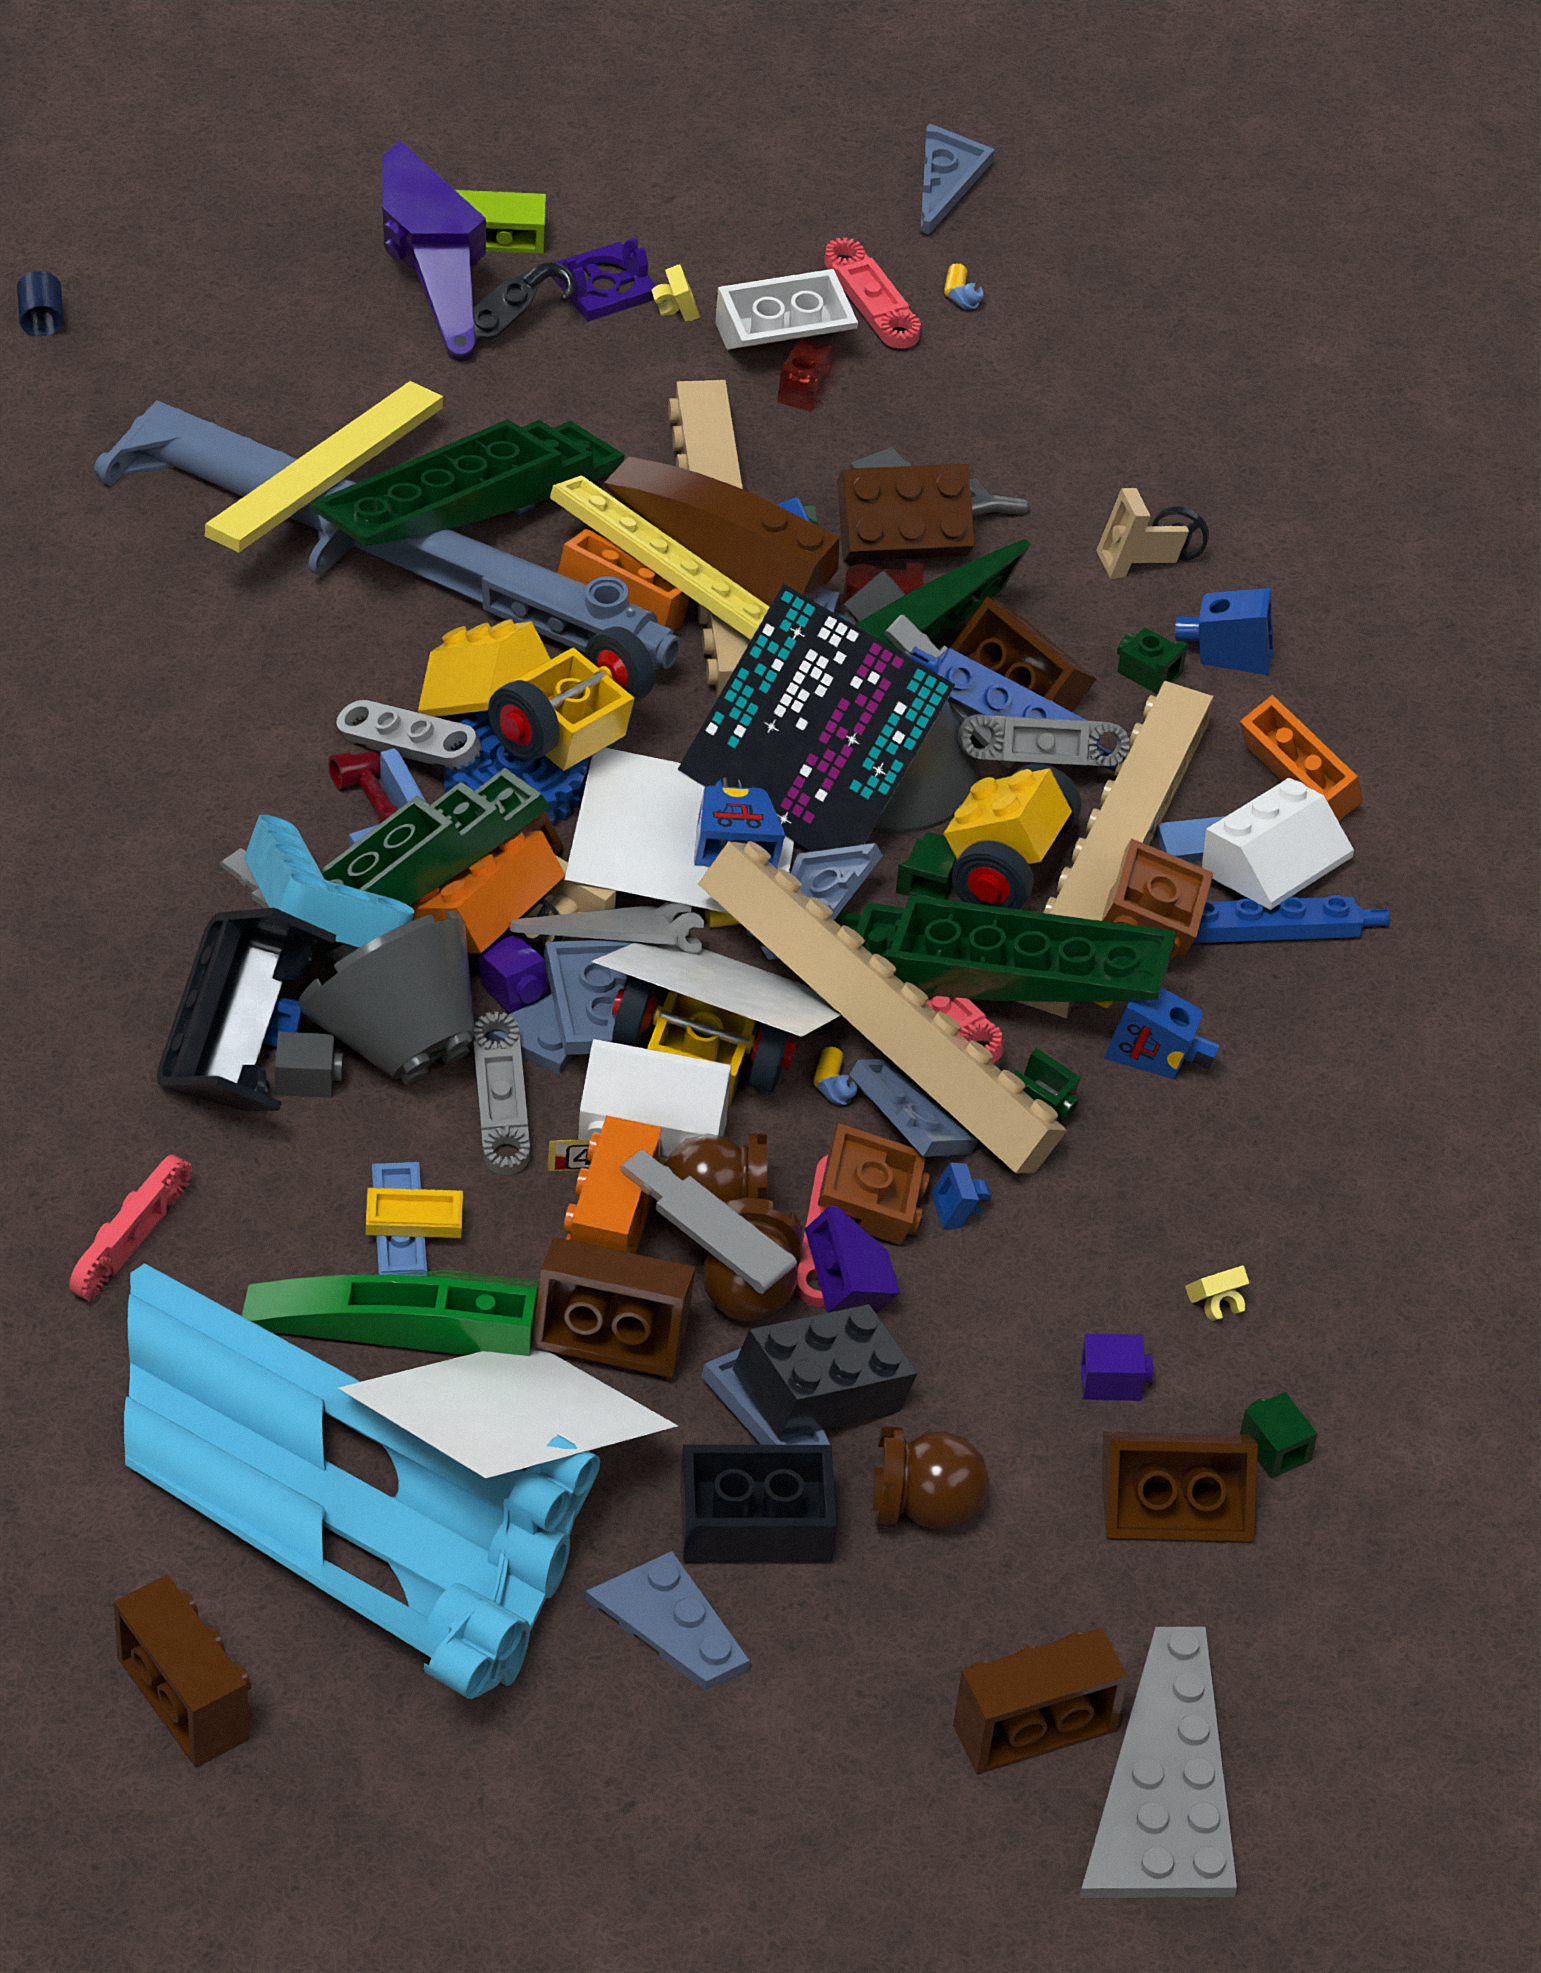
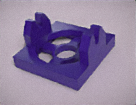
[551,238,656,322]

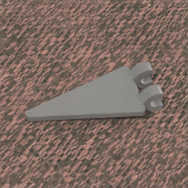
[510,901,704,953]

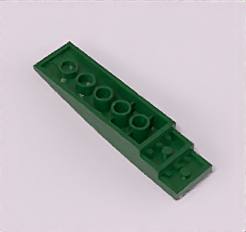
[311,419,625,546]
[855,539,1031,653]
[311,768,550,962]
[802,895,1176,1002]

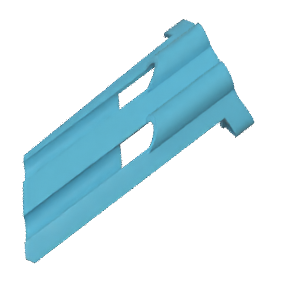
[124,1263,600,1699]

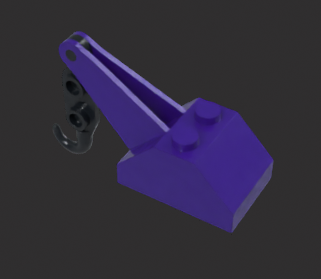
[382,140,575,361]

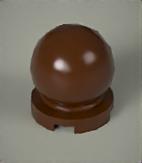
[663,1133,767,1204]
[703,1198,802,1322]
[873,1426,989,1530]

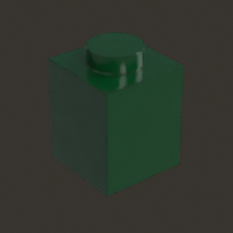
[1240,1392,1318,1479]

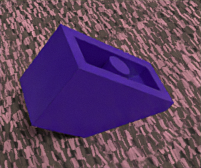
[805,1206,900,1314]

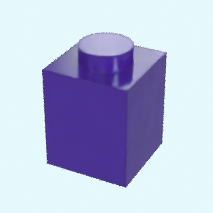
[477,934,549,1014]
[1080,1333,1153,1401]

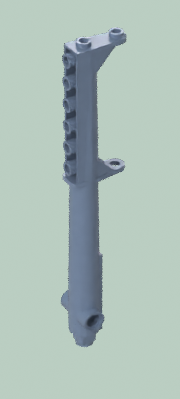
[94,400,681,670]

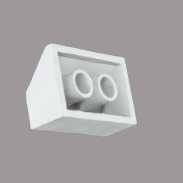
[715,269,858,350]
[1202,778,1354,910]
[578,1039,731,1156]

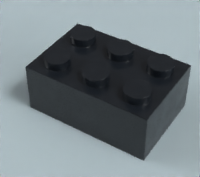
[732,1304,918,1440]
[680,1444,837,1561]

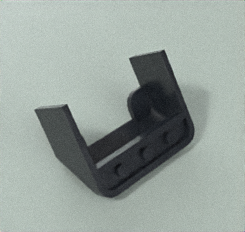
[157,907,337,1111]

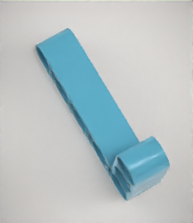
[244,815,415,947]

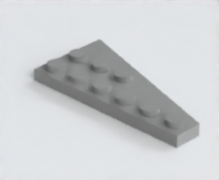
[1080,1627,1237,1898]

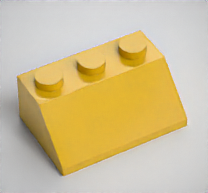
[418,619,551,717]

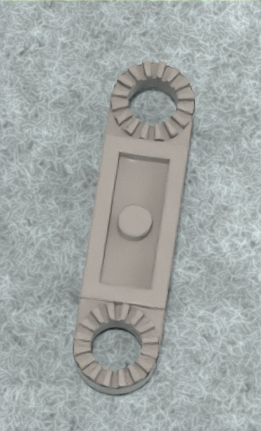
[337,700,482,770]
[958,714,1130,766]
[473,1011,530,1175]

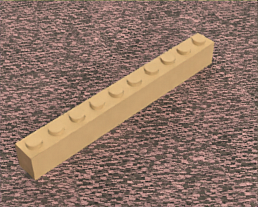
[668,380,751,699]
[1016,681,1213,1018]
[698,841,1067,1174]

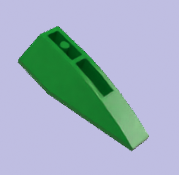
[242,1270,539,1356]

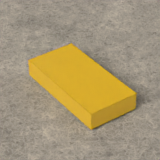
[366,1188,463,1238]

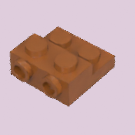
[1101,838,1213,958]
[817,1123,930,1245]

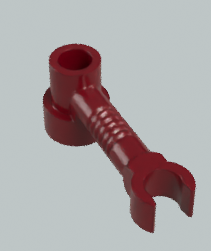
[328,751,399,824]

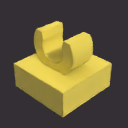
[651,264,700,321]
[1185,1265,1249,1321]

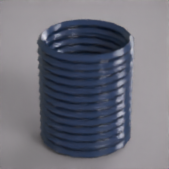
[17,271,64,336]

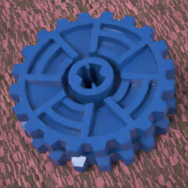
[443,711,588,827]

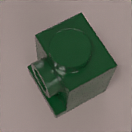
[1117,627,1188,695]

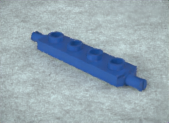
[909,646,1117,770]
[1193,895,1389,943]

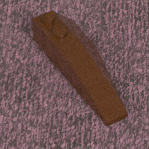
[604,456,840,607]

